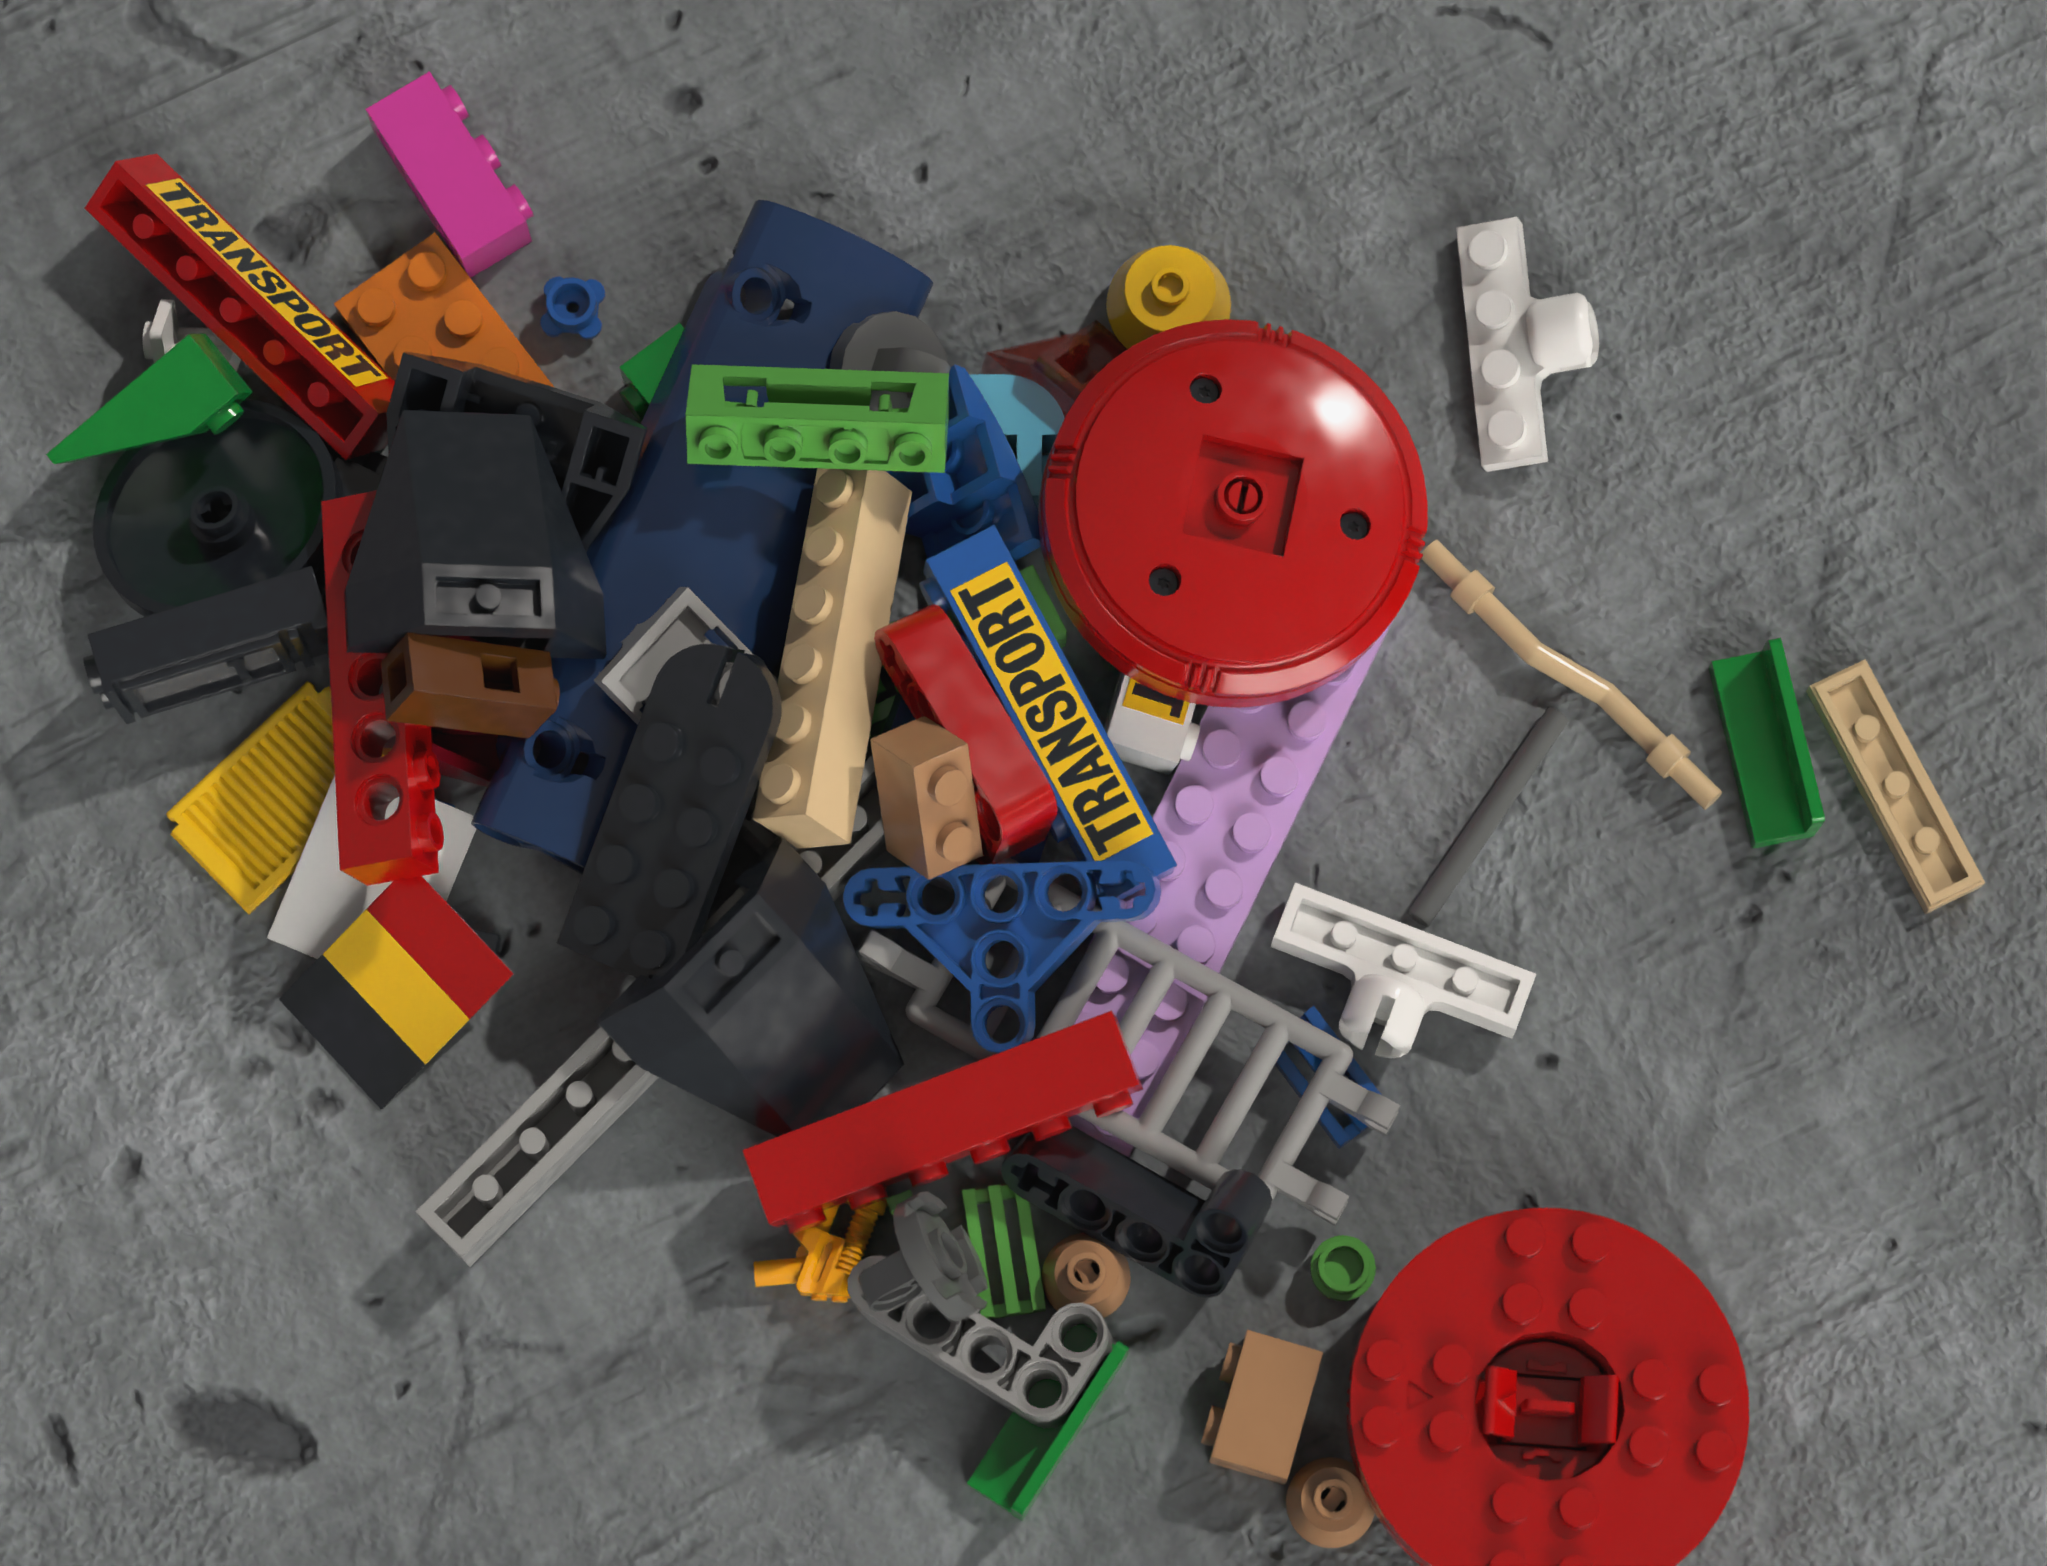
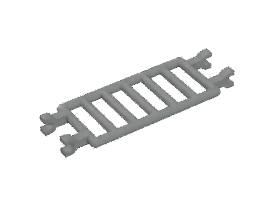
[859,858,1400,1226]

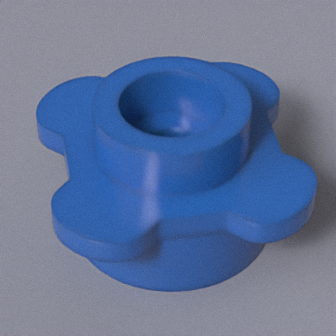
[540,277,606,340]

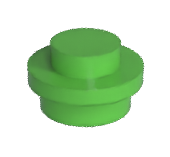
[1310,1235,1376,1301]

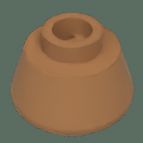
[1042,1233,1131,1318]
[1286,1458,1375,1548]

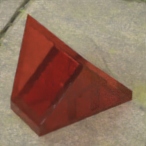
[986,320,1127,417]

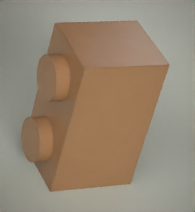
[870,716,983,880]
[1201,1330,1323,1485]

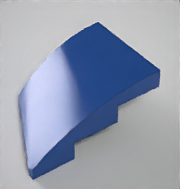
[886,365,1041,562]

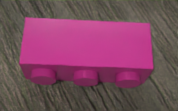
[365,71,534,278]

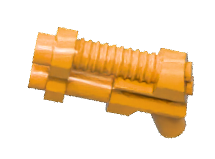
[754,1186,887,1303]

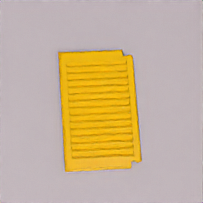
[166,681,384,915]

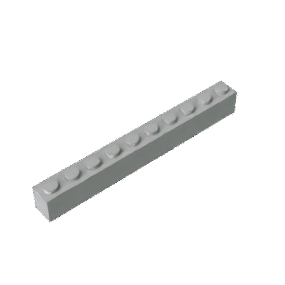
[416,755,886,1267]

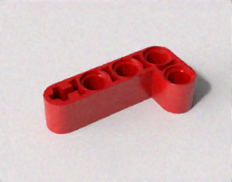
[874,604,1058,865]

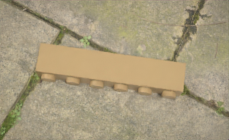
[753,468,912,849]

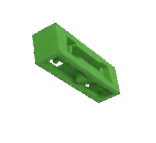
[686,364,949,473]

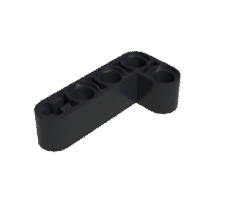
[1001,1126,1272,1298]

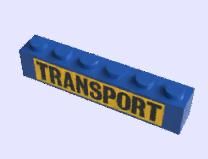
[919,525,1177,899]

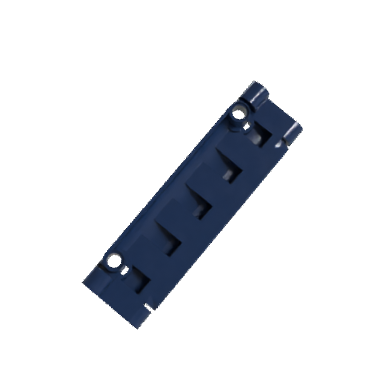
[471,200,933,874]

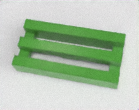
[962,1184,1046,1320]

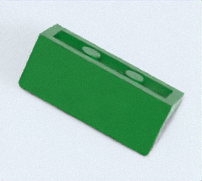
[1708,638,1825,849]
[967,1324,1129,1521]

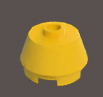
[1106,245,1231,349]

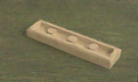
[1806,659,1985,914]

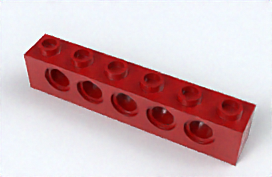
[321,490,444,886]

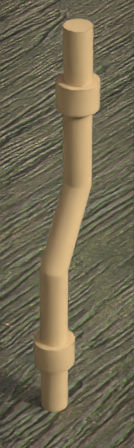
[1422,540,1722,810]

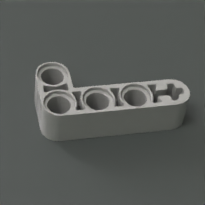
[848,1256,1113,1428]

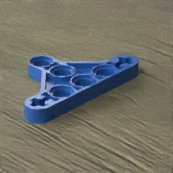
[843,860,1161,1053]

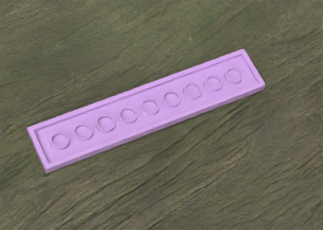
[1069,621,1393,1157]

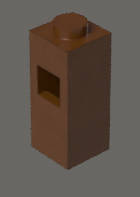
[380,632,560,739]

